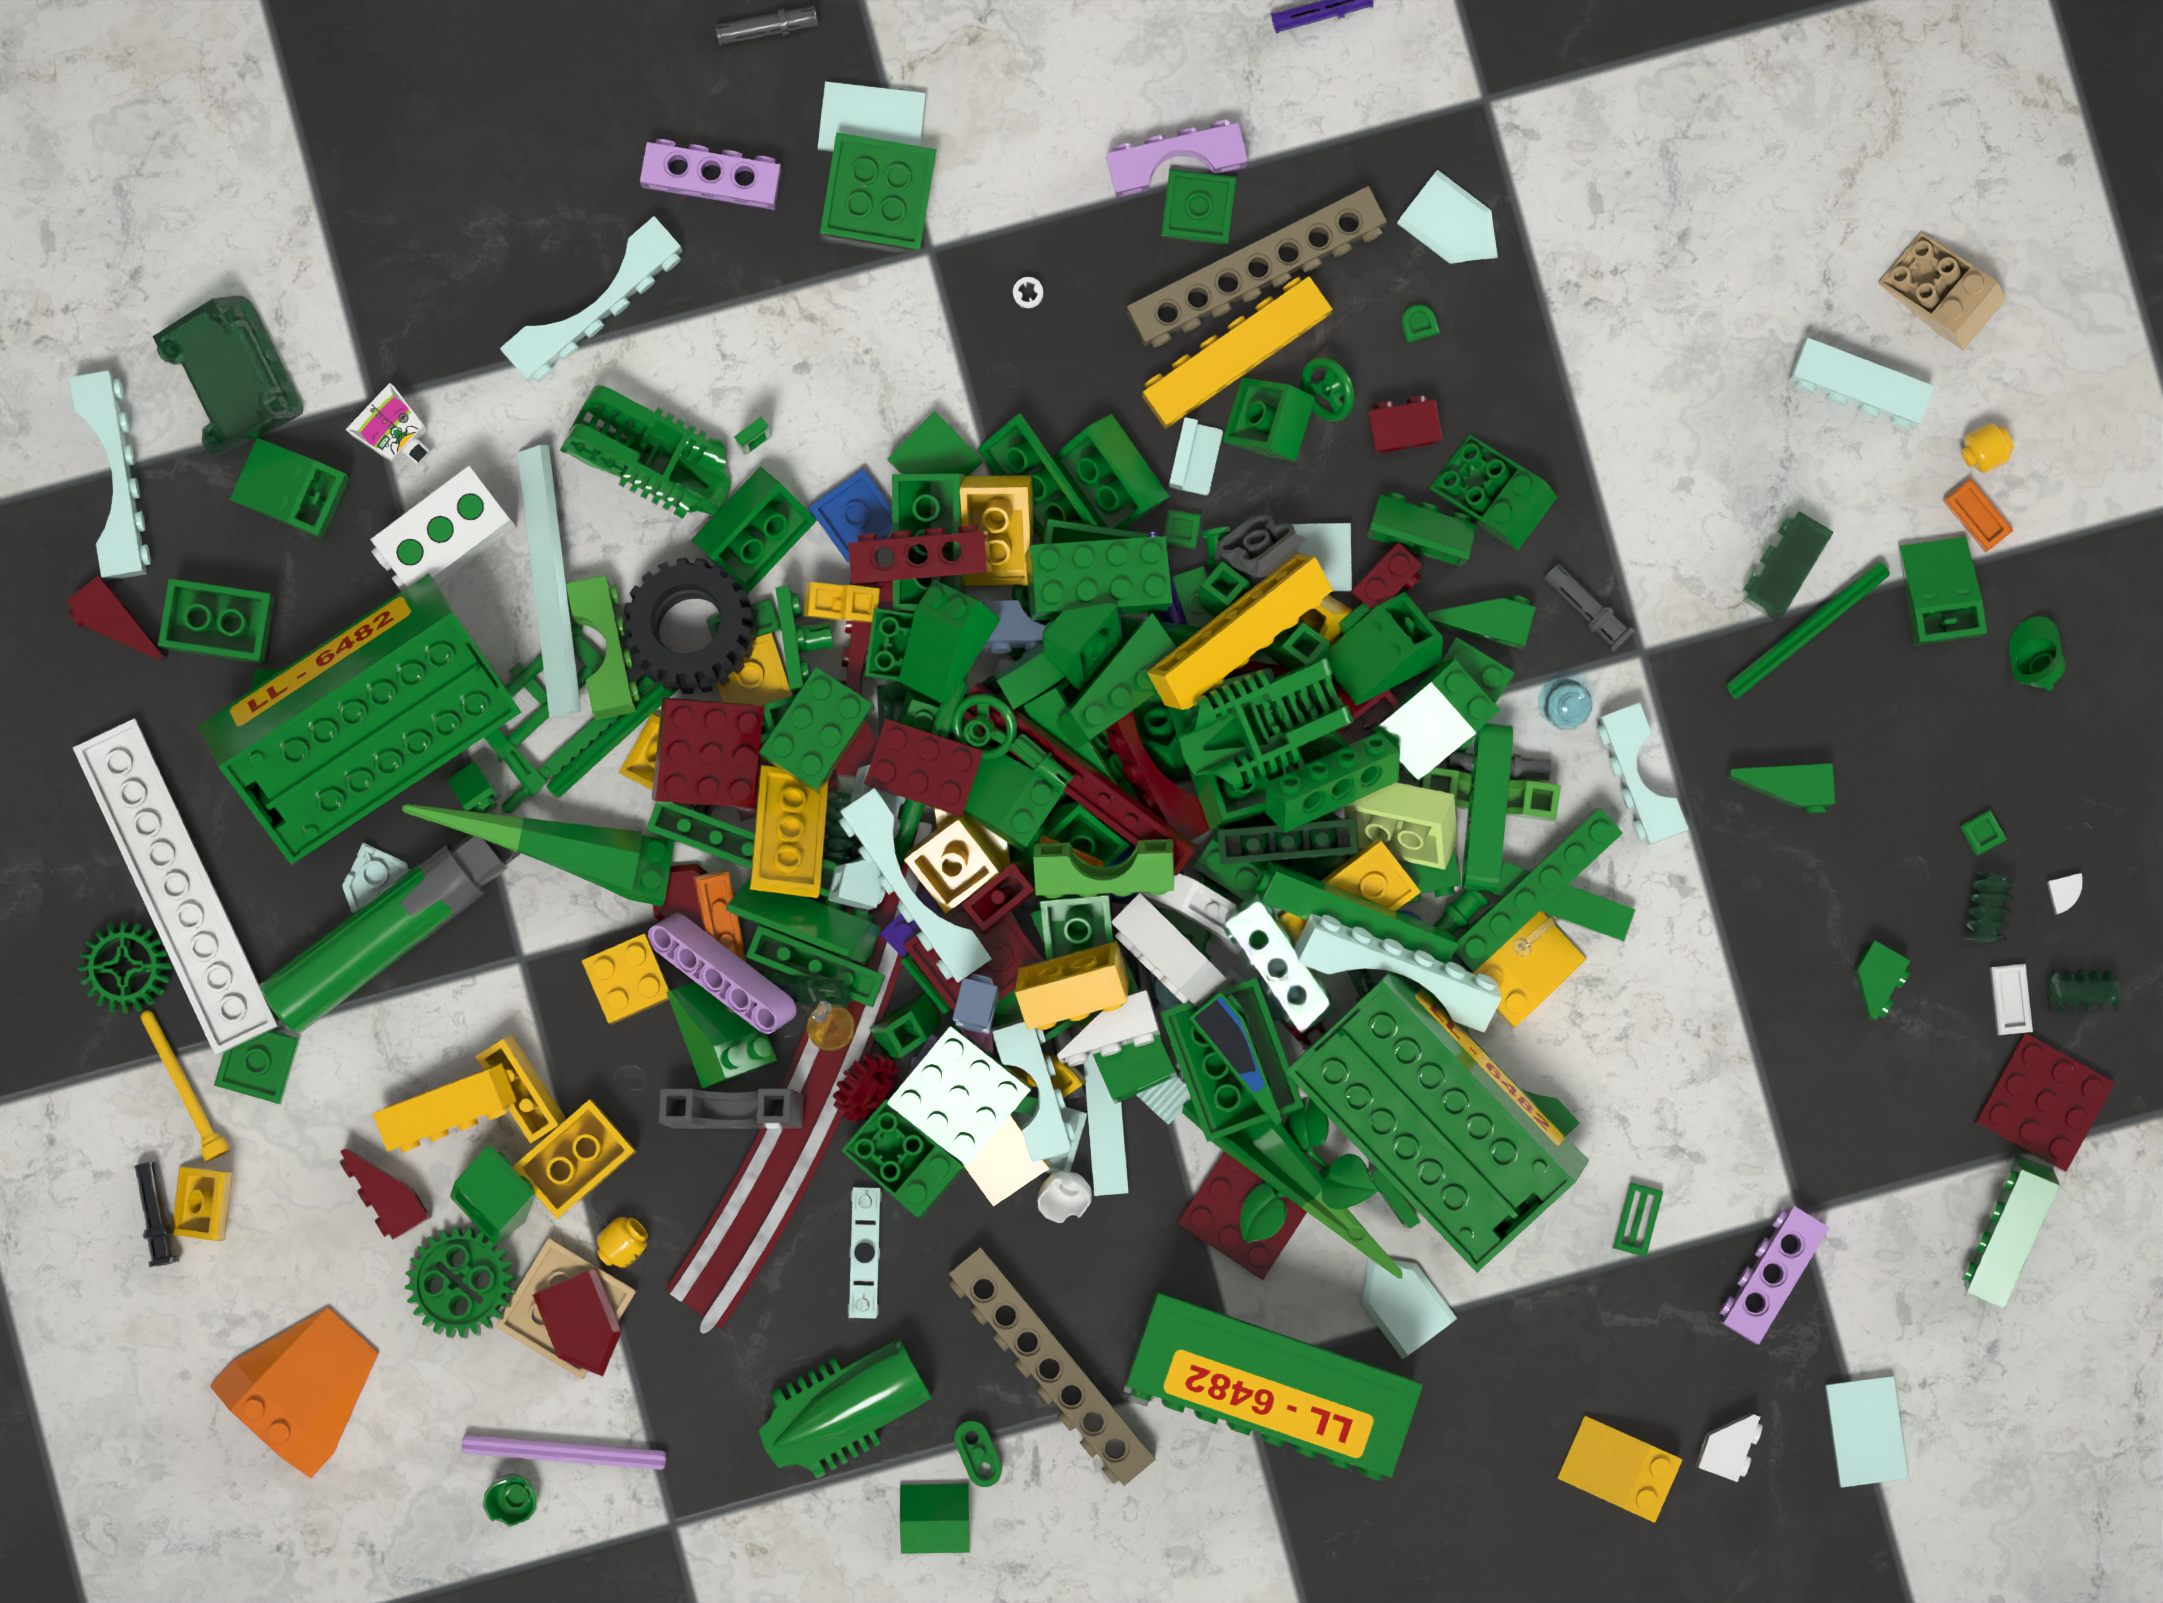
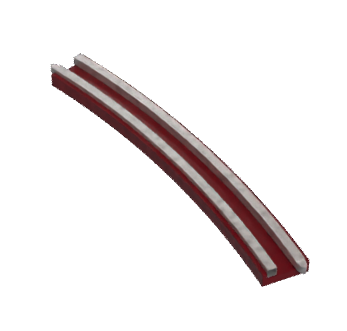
[665,822,937,1333]

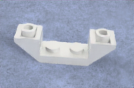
[1134,874,1251,954]

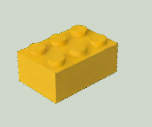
[1015,941,1129,1030]
[512,1099,637,1219]

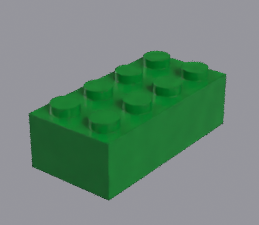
[1025,536,1172,621]

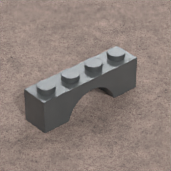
[659,1089,804,1129]

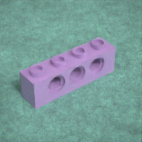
[640,139,782,210]
[1719,1206,1830,1345]

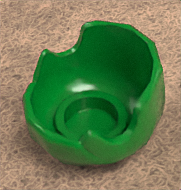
[483,1473,538,1527]

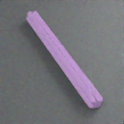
[462,1435,666,1470]

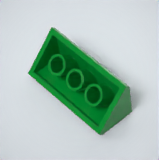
[978,413,1098,540]

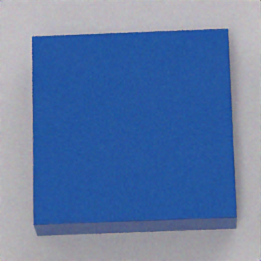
[808,468,892,563]

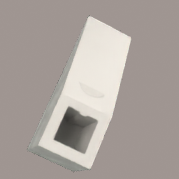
[1057,990,1161,1066]

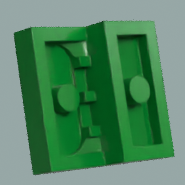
[887,411,983,476]

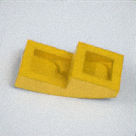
[804,582,880,623]

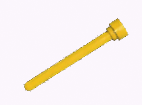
[141,1010,230,1162]

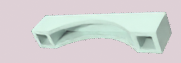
[500,216,683,384]
[69,370,151,581]
[838,788,991,983]
[1294,913,1502,1033]

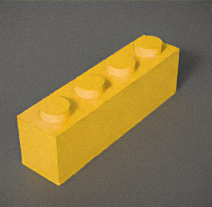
[372,1063,517,1153]

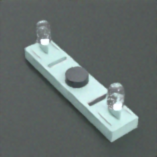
[848,1187,882,1318]

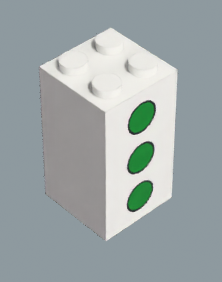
[370,466,517,591]

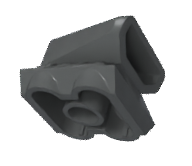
[1215,514,1306,588]

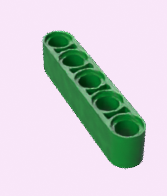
[1462,723,1513,892]

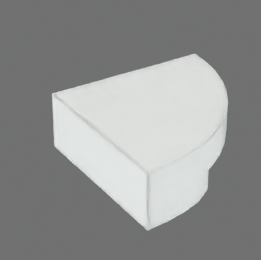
[2047,873,2082,915]

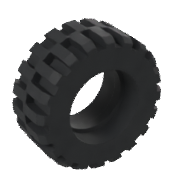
[622,558,757,694]

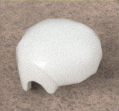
[1037,1172,1092,1223]

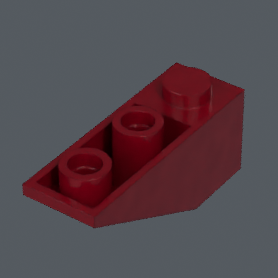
[340,1149,431,1240]

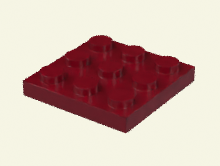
[652,697,764,808]
[903,885,1045,1011]
[1975,1033,2115,1172]
[1177,1152,1307,1280]

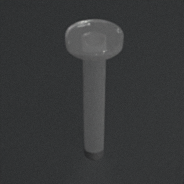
[1513,916,1560,957]

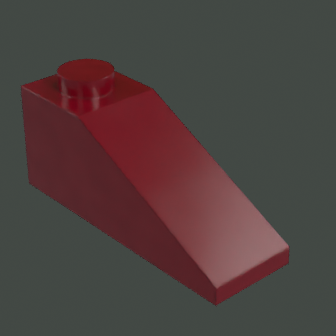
[66,576,167,662]

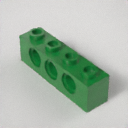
[1266,731,1400,833]

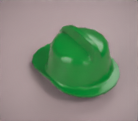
[2009,616,2066,691]

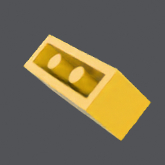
[475,1035,566,1144]

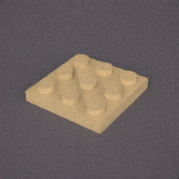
[495,1238,637,1380]

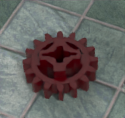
[833,1051,900,1122]

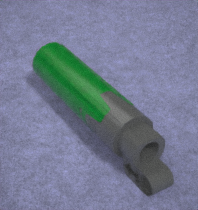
[260,815,522,1034]

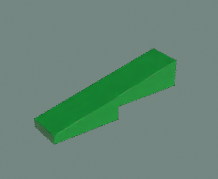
[1493,862,1636,942]

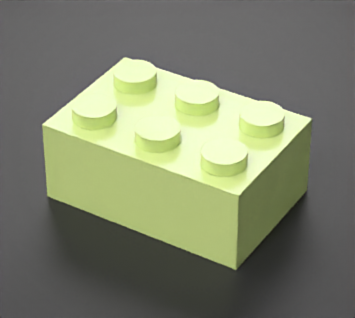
[1343,782,1458,870]

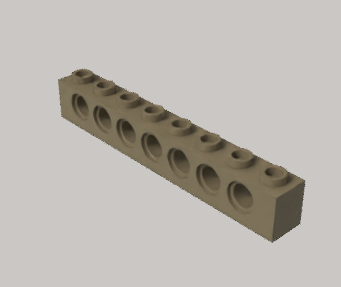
[1126,186,1387,348]
[948,1247,1156,1486]

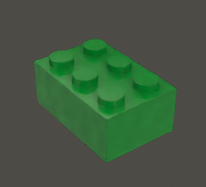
[158,579,276,665]
[759,667,875,794]

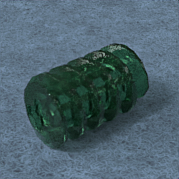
[822,791,862,864]
[1963,872,2017,945]
[2046,969,2120,1013]

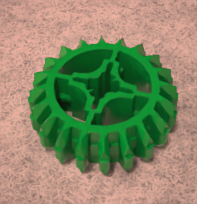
[78,921,172,1014]

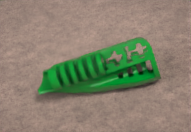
[559,385,731,519]
[1177,657,1353,791]
[758,1338,933,1479]

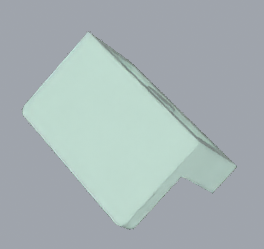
[1169,417,1223,496]

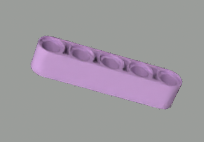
[648,913,796,1034]

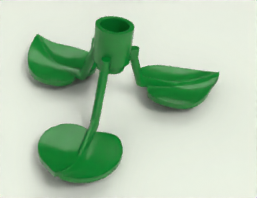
[1240,1097,1379,1243]

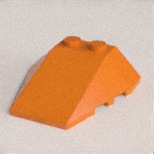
[210,1307,379,1479]

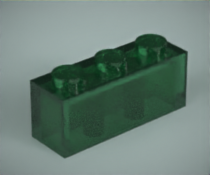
[1742,511,1834,622]

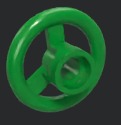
[1301,357,1354,422]
[952,694,1017,760]

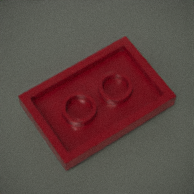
[864,719,984,817]

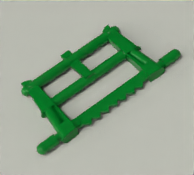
[484,625,654,814]

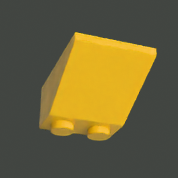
[960,475,1033,586]
[1472,912,1586,1029]
[1557,1415,1683,1523]

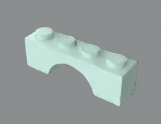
[1596,703,1689,846]
[828,765,906,910]
[991,1019,1075,1163]

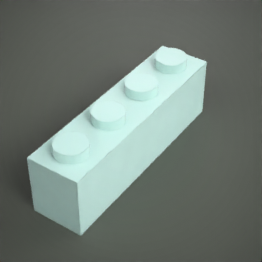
[1789,338,1934,430]

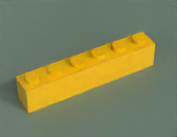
[1142,277,1333,429]
[1147,553,1333,710]

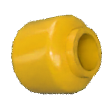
[1961,423,2014,473]
[597,1217,648,1268]

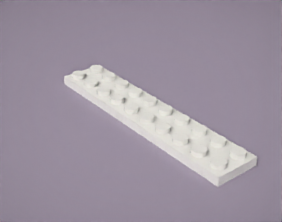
[73,718,279,1056]

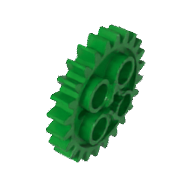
[405,1227,517,1339]

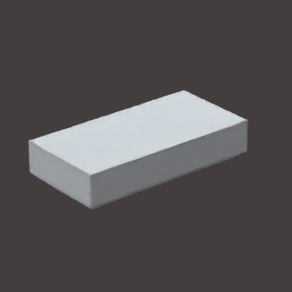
[1990,964,2033,1035]

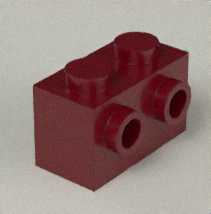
[1366,396,1442,455]
[1349,542,1423,610]

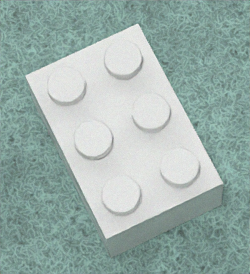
[1111,893,1227,1008]

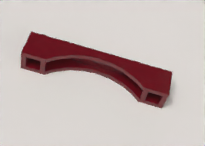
[836,580,893,779]
[1083,654,1210,841]

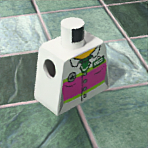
[346,383,431,466]

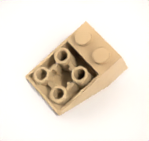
[1879,232,2006,351]

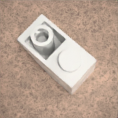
[1695,1413,1763,1482]

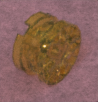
[807,1003,855,1051]

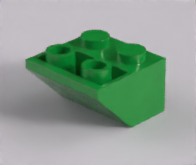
[450,1144,535,1245]

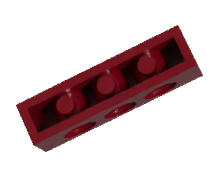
[848,525,991,584]

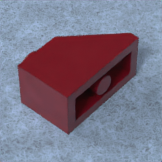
[962,859,1036,932]

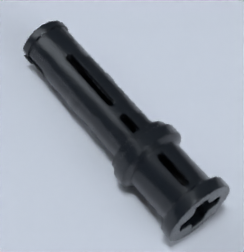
[134,1161,180,1268]

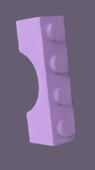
[1106,120,1248,198]

